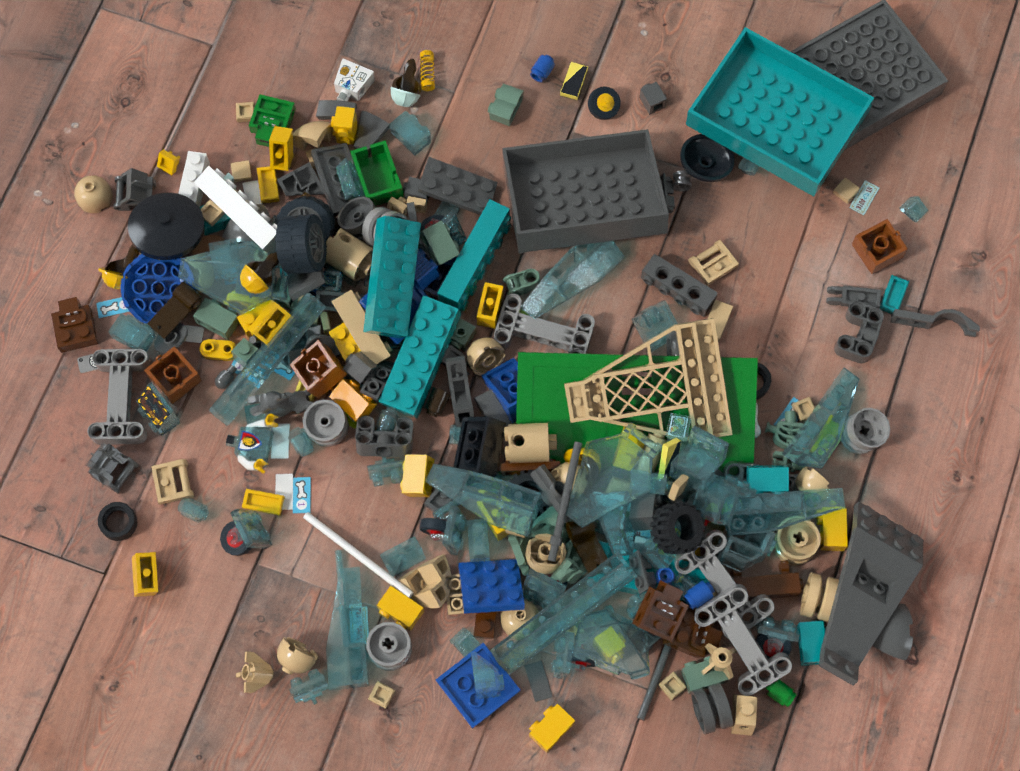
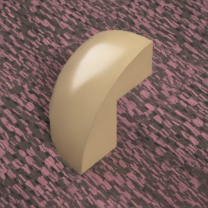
[293,121,333,151]
[398,554,451,608]

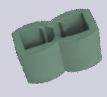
[488,83,524,126]

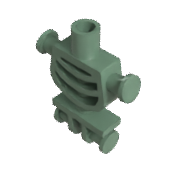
[764,411,816,472]

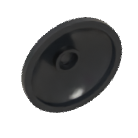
[680,134,735,182]

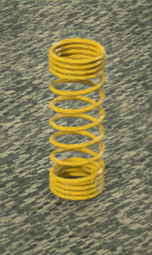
[420,50,435,91]

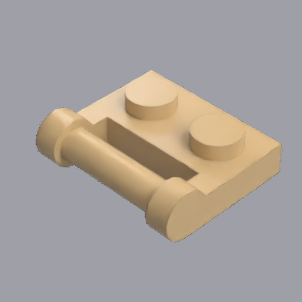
[688,240,739,286]
[151,459,194,505]

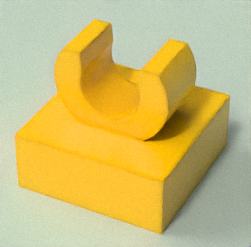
[157,149,180,175]

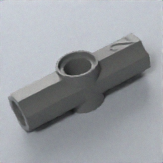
[530,464,579,523]

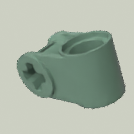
[503,268,540,296]

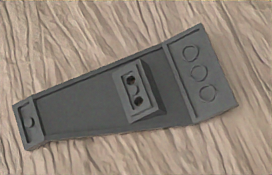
[819,501,924,686]

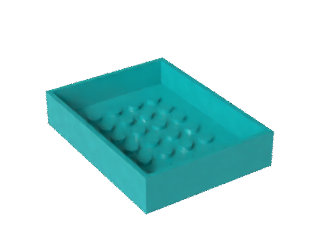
[686,27,874,197]

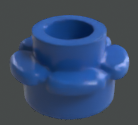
[656,567,675,585]

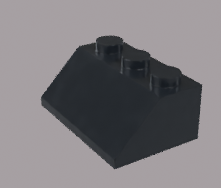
[452,417,506,480]

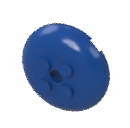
[121,254,196,324]

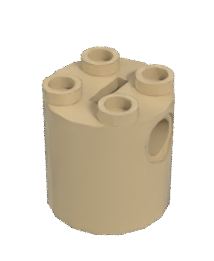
[325,228,373,281]
[504,423,557,463]

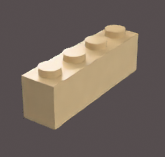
[331,290,393,365]

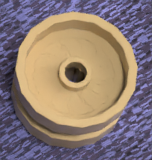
[773,517,821,566]
[800,572,839,622]

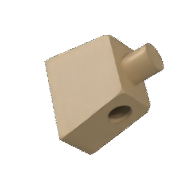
[731,695,757,736]

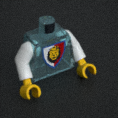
[226,413,279,474]

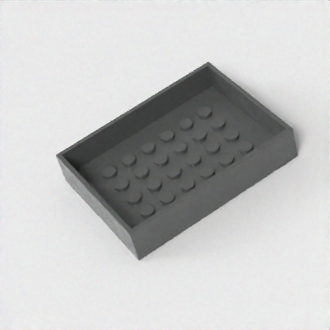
[791,0,948,151]
[502,129,669,253]

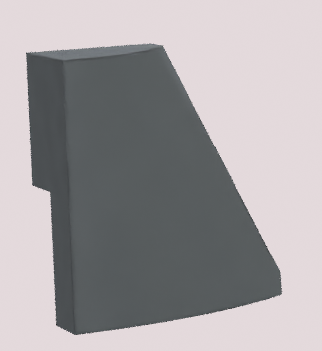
[354,111,390,156]
[277,162,324,196]

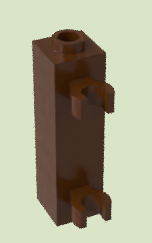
[731,560,804,601]

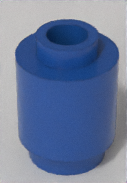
[530,55,555,82]
[683,581,715,609]

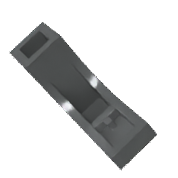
[445,356,474,427]

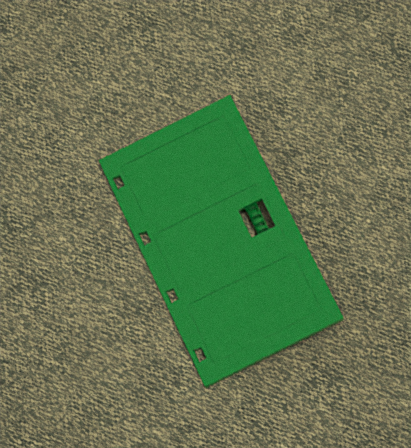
[516,352,758,490]

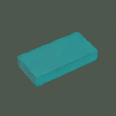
[879,275,910,314]

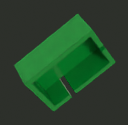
[350,140,404,206]

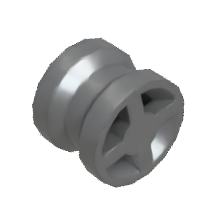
[673,170,692,192]

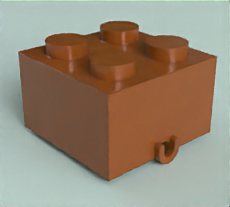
[852,219,908,274]
[289,340,347,399]
[144,346,202,404]

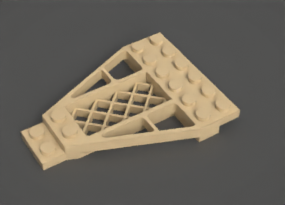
[564,318,732,442]

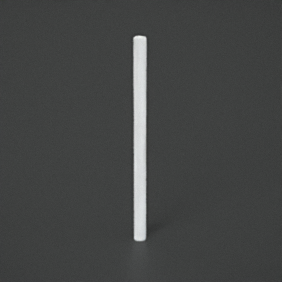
[303,512,414,598]

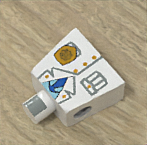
[334,59,375,101]

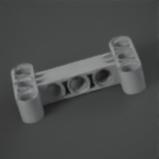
[494,294,595,354]
[87,349,151,445]
[674,530,774,639]
[695,584,792,696]

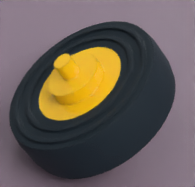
[588,86,621,120]

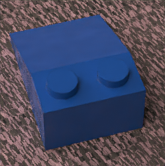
[481,358,518,424]

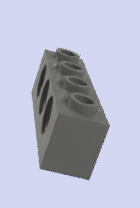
[641,254,718,317]

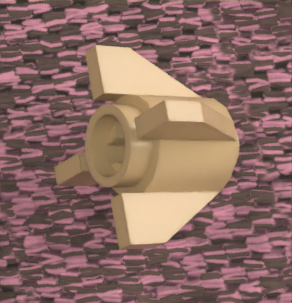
[702,643,737,680]
[236,652,274,693]

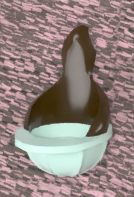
[390,59,421,107]

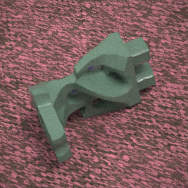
[508,506,573,576]

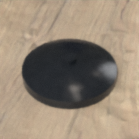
[128,193,205,260]

